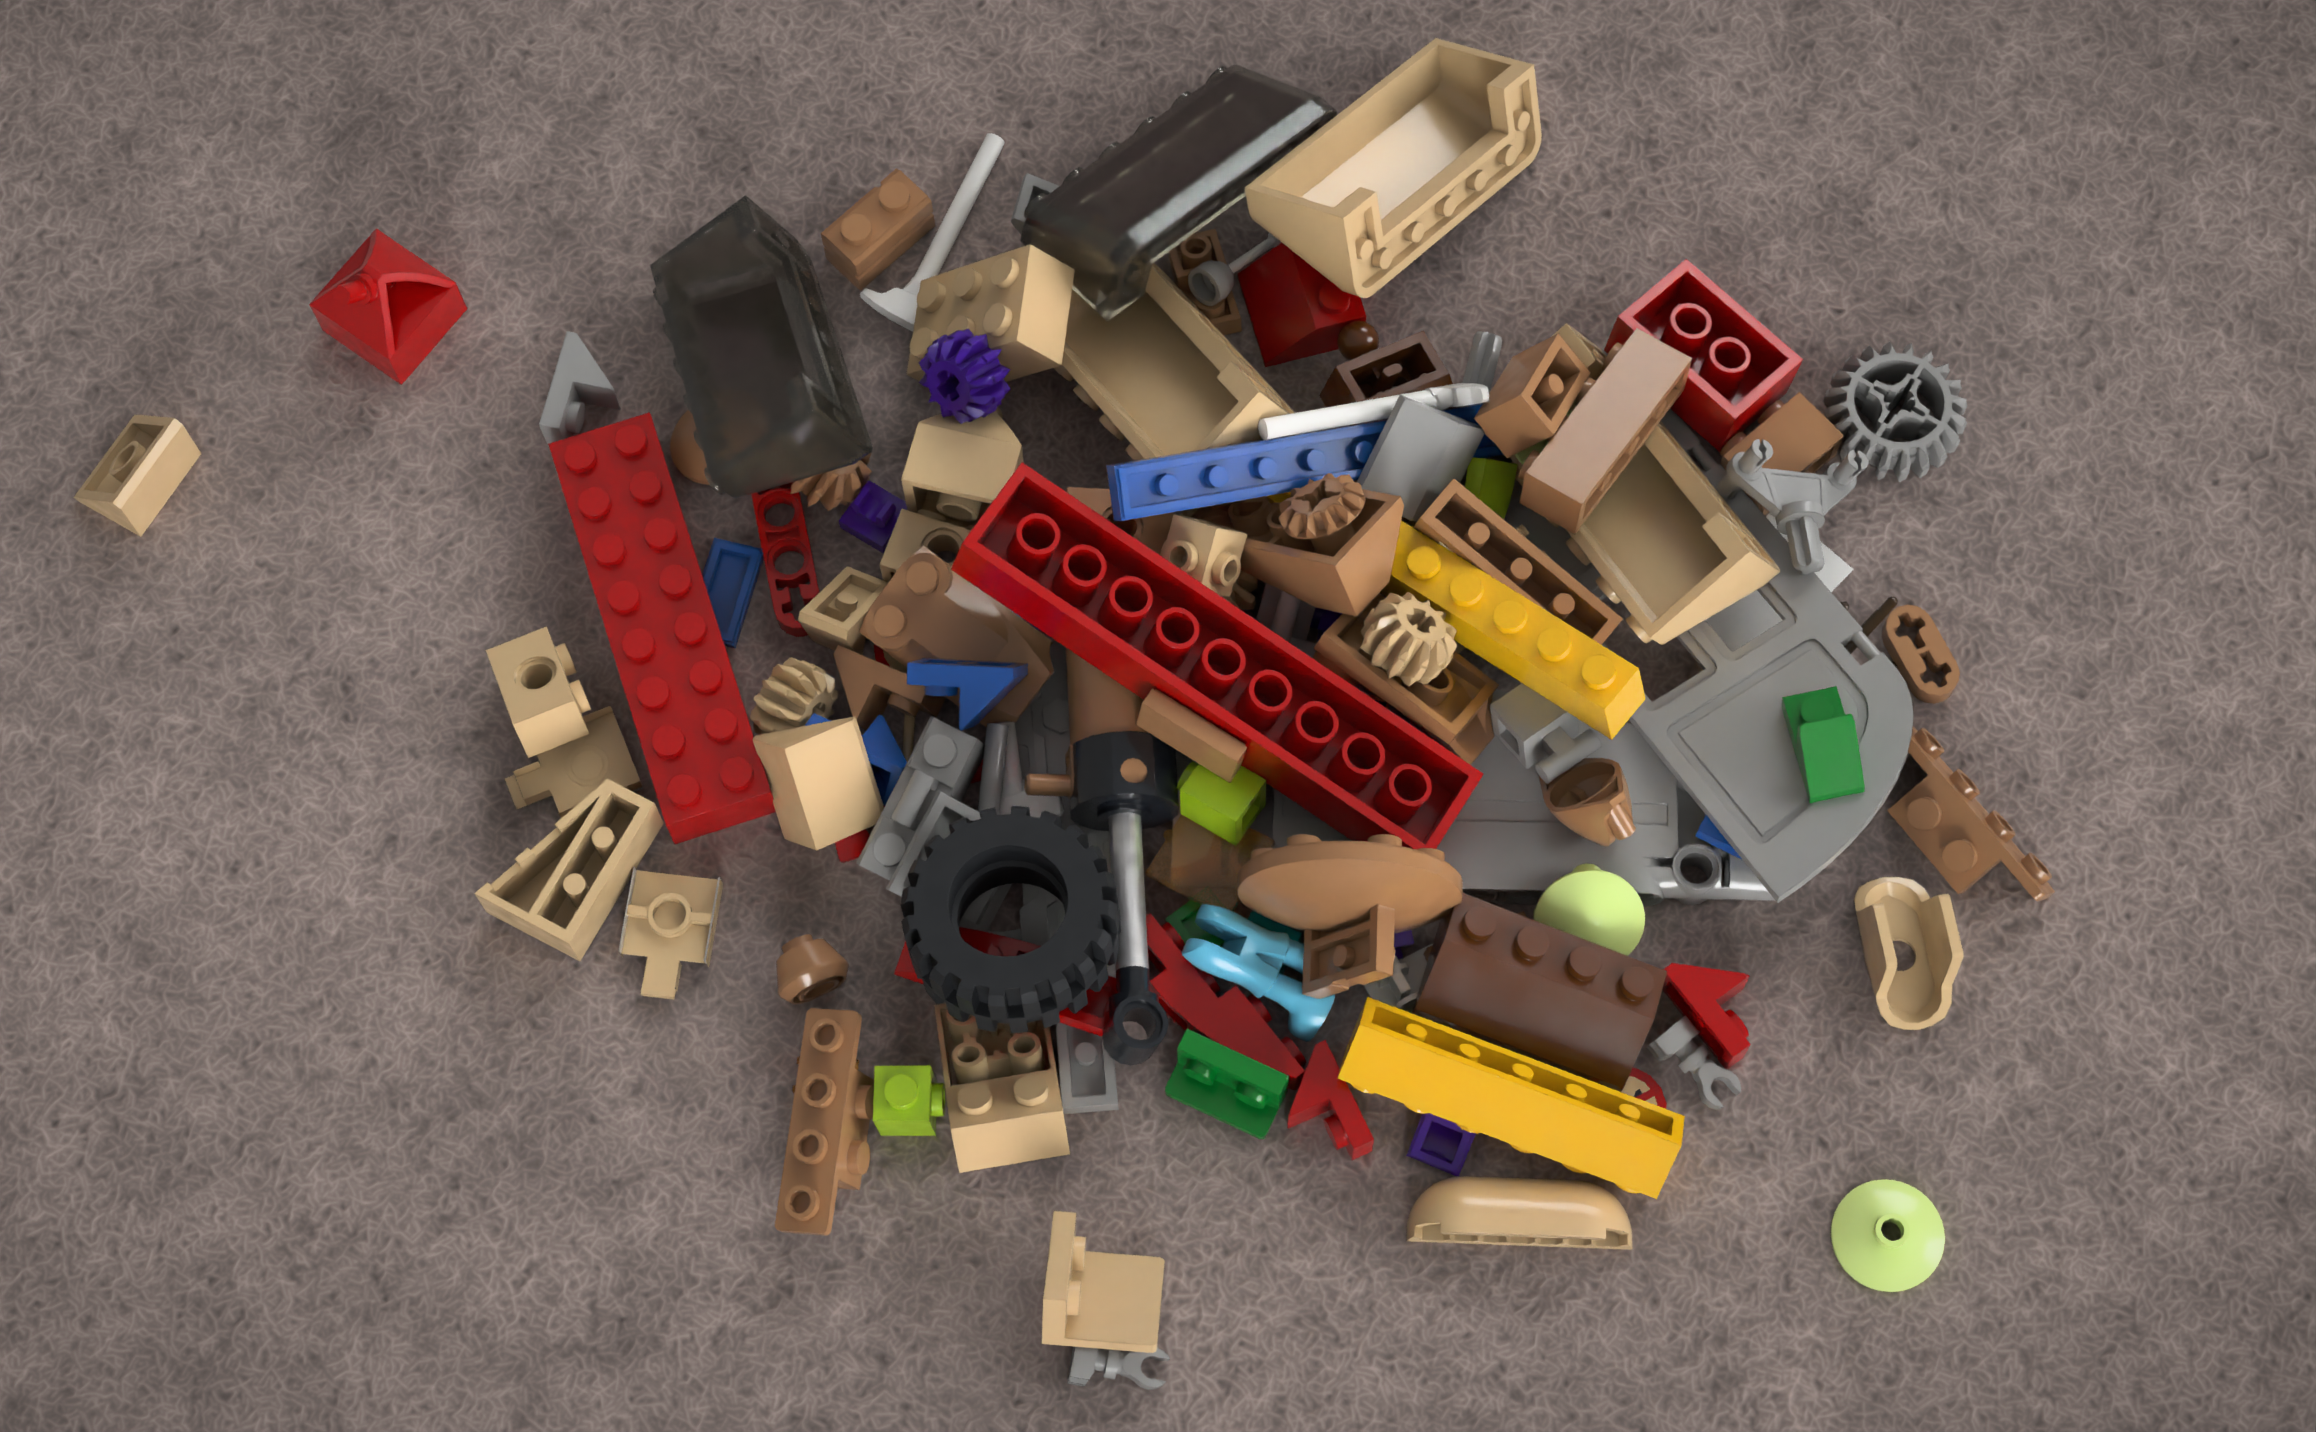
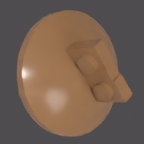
[1237,834,1463,999]

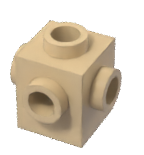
[1160,514,1247,597]

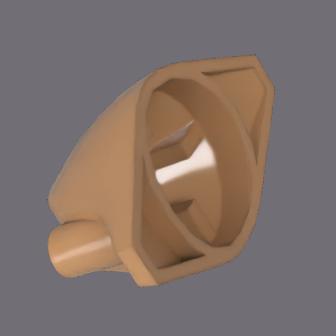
[1539,758,1636,847]

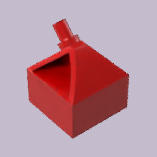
[309,228,467,385]

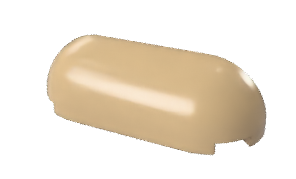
[1407,1176,1632,1250]

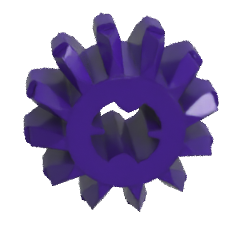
[918,328,1011,424]

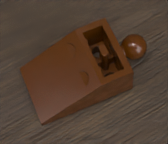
[1319,320,1454,523]

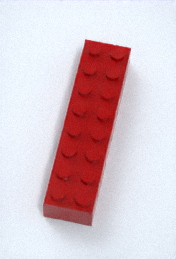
[548,412,776,844]

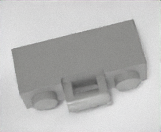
[856,716,985,881]

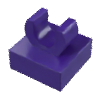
[839,480,907,554]

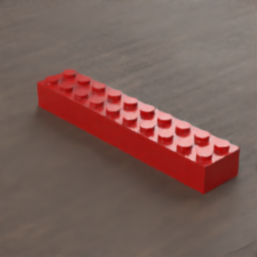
[951,462,1484,850]

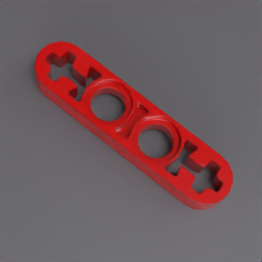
[747,441,820,637]

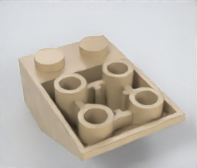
[934,1003,1070,1173]

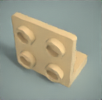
[1042,1211,1165,1353]

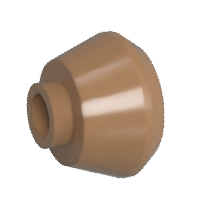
[776,934,849,1004]

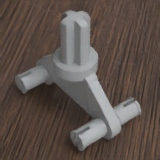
[1716,439,1868,575]

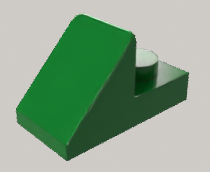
[1782,686,1865,803]

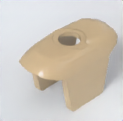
[1854,877,1963,1030]

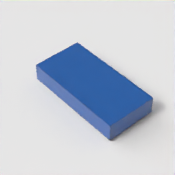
[702,538,764,648]

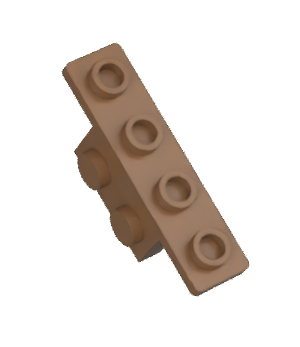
[1887,727,2055,901]
[775,1008,874,1236]

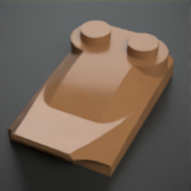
[859,546,1055,728]
[1313,593,1499,765]

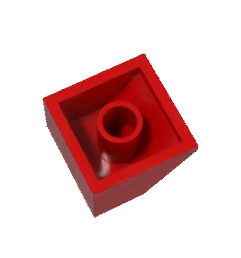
[1237,242,1367,367]

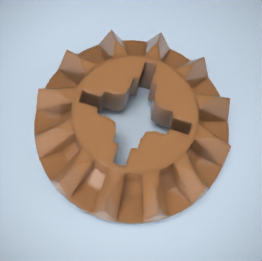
[1278,473,1365,539]

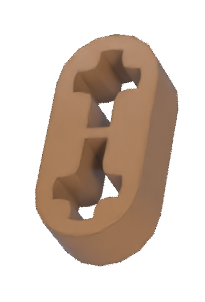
[1881,605,1960,704]

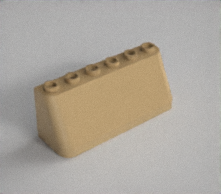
[1245,38,1542,298]
[1054,218,1295,461]
[1490,323,1780,645]

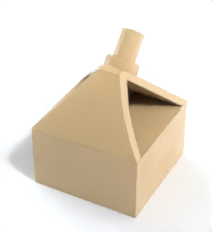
[901,407,1024,529]

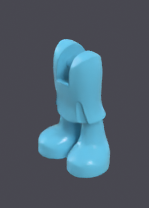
[1182,904,1335,1042]

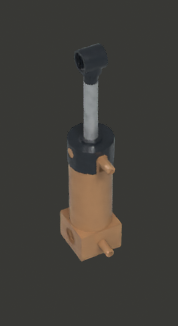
[1024,487,1179,1066]

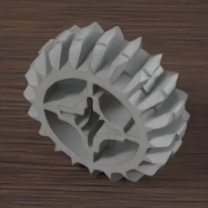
[1823,341,1967,483]

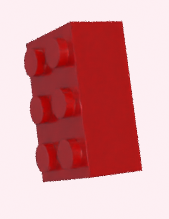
[1604,259,1803,452]

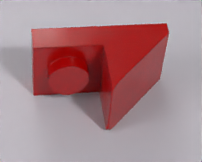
[1662,963,1751,1069]
[1287,1040,1374,1160]

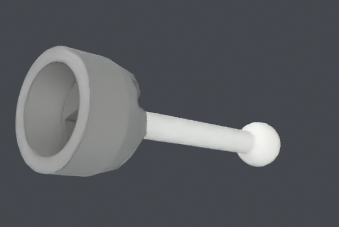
[1188,233,1281,306]

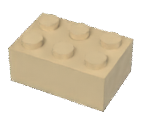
[907,244,1075,382]

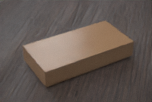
[1136,688,1247,783]

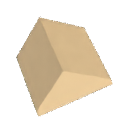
[74,415,202,537]
[753,716,884,851]

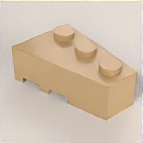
[474,779,664,961]

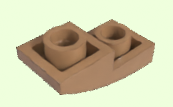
[1165,229,1242,335]

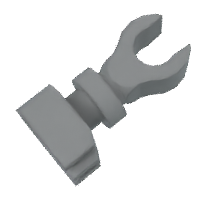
[1646,1015,1741,1110]
[1067,1347,1170,1390]

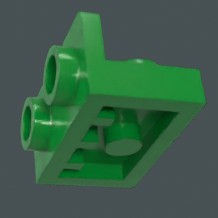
[1165,1029,1289,1139]

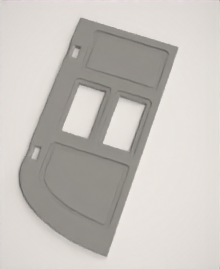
[1504,409,1914,903]

